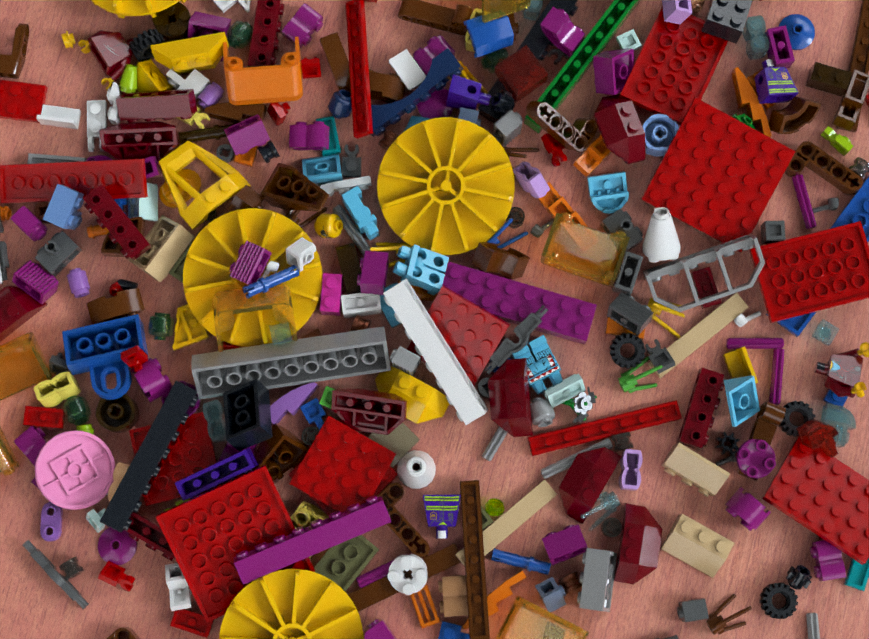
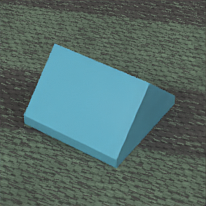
[302,154,343,186]
[724,375,760,427]

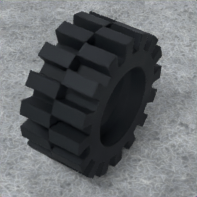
[129,29,166,61]
[610,333,646,369]
[779,401,816,437]
[760,583,798,619]

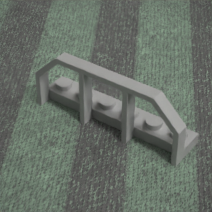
[643,233,765,312]

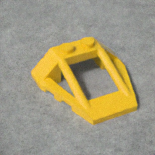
[158,141,251,230]

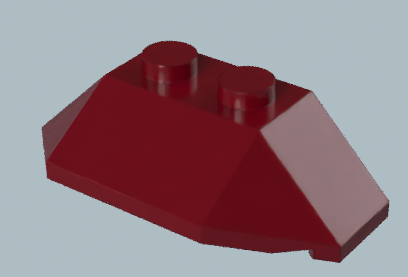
[593,94,646,164]
[99,121,178,161]
[0,286,48,342]
[488,358,533,437]
[331,389,407,435]
[558,447,622,524]
[614,503,663,584]

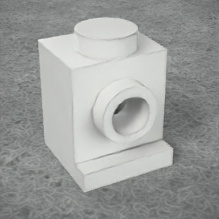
[286,237,316,272]

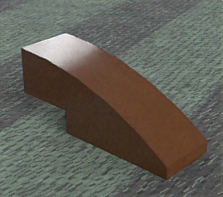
[320,32,351,92]
[832,69,869,131]
[204,102,267,124]

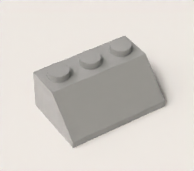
[577,548,617,612]

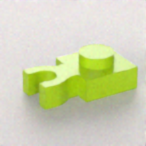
[821,126,853,156]

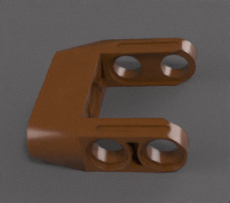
[0,23,29,79]

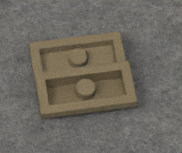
[368,423,420,468]

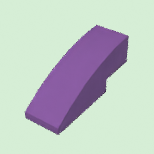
[270,382,319,424]

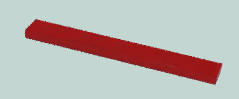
[345,0,373,139]
[527,400,682,456]

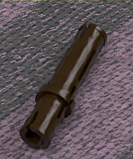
[179,123,235,144]

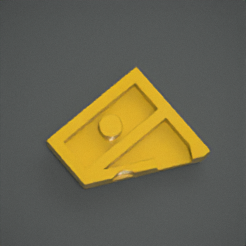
[173,304,209,351]

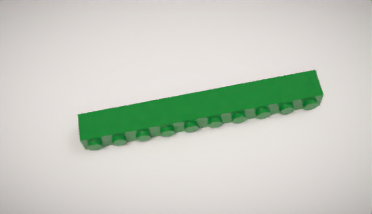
[524,0,641,134]

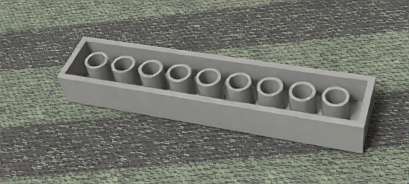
[191,326,391,400]

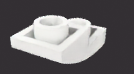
[106,82,122,125]

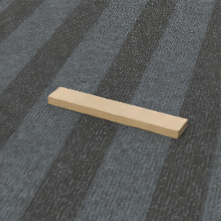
[648,293,749,378]
[455,480,557,567]

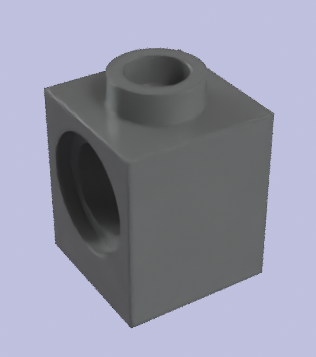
[761,220,786,245]
[677,598,709,622]

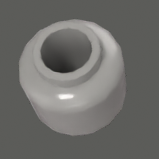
[530,397,555,427]

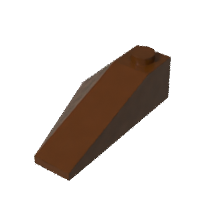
[261,163,329,212]
[254,423,310,481]

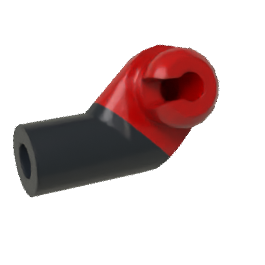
[109,279,138,296]

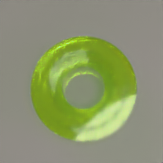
[485,498,504,516]

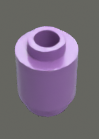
[197,82,224,109]
[67,268,90,298]

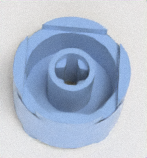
[642,114,679,157]

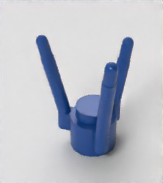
[487,218,528,249]

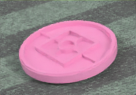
[35,431,115,510]

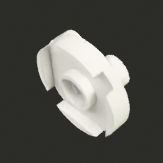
[388,554,428,595]

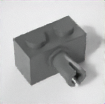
[601,208,643,255]
[35,231,82,276]

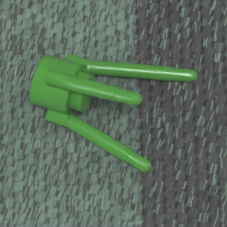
[618,356,663,393]

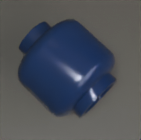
[328,90,352,119]

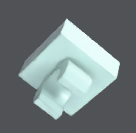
[616,29,642,51]
[86,508,106,533]

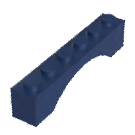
[370,48,464,137]

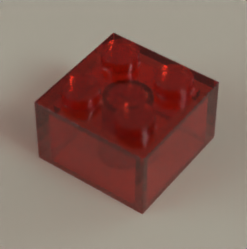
[494,45,548,102]

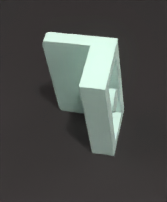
[128,183,158,222]
[543,374,586,408]

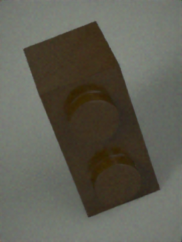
[806,62,852,96]

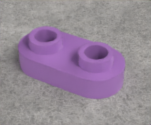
[40,502,63,542]

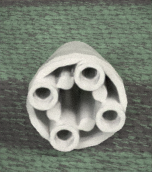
[643,207,681,263]
[397,450,436,489]

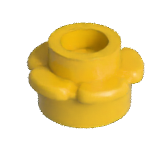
[61,31,76,49]

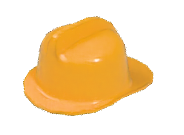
[159,169,201,208]

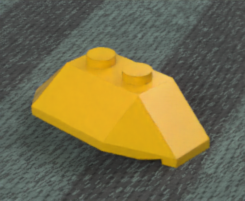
[150,32,229,75]
[375,366,449,424]

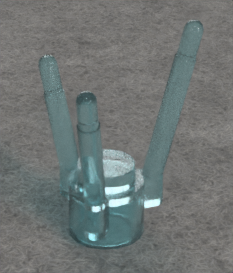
[581,491,620,531]

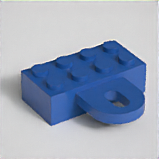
[62,314,149,400]

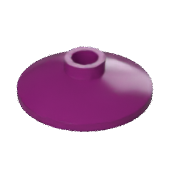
[98,528,137,565]

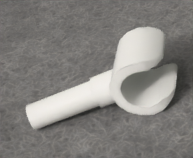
[262,261,279,278]
[734,311,761,327]

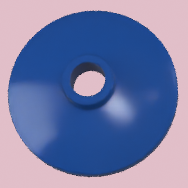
[778,14,815,50]

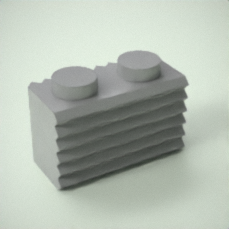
[493,110,523,147]
[389,346,421,376]

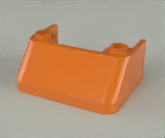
[223,37,303,105]

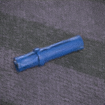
[243,265,299,299]
[491,548,551,575]

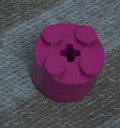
[131,358,172,403]
[725,487,771,531]

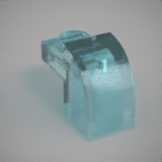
[820,403,856,448]

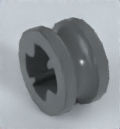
[216,144,234,163]

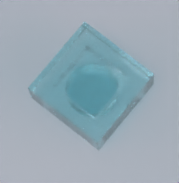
[812,319,839,346]
[269,322,293,346]

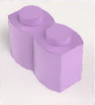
[513,162,550,198]
[619,449,642,491]

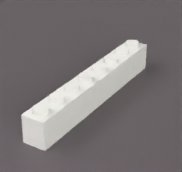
[383,278,489,425]

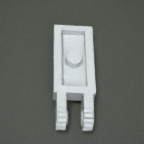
[87,100,107,152]
[320,176,372,197]

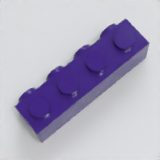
[175,447,258,501]

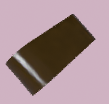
[335,243,362,295]

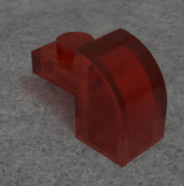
[797,420,838,458]

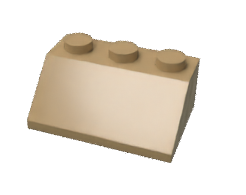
[129,215,195,282]
[661,443,730,497]
[661,514,735,578]

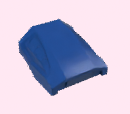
[464,9,514,58]

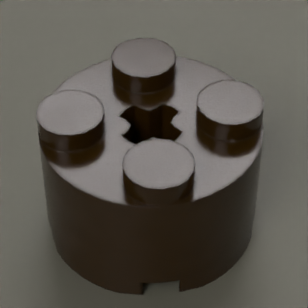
[153,2,191,42]
[95,394,139,433]

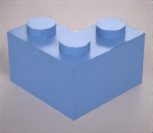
[43,184,84,230]

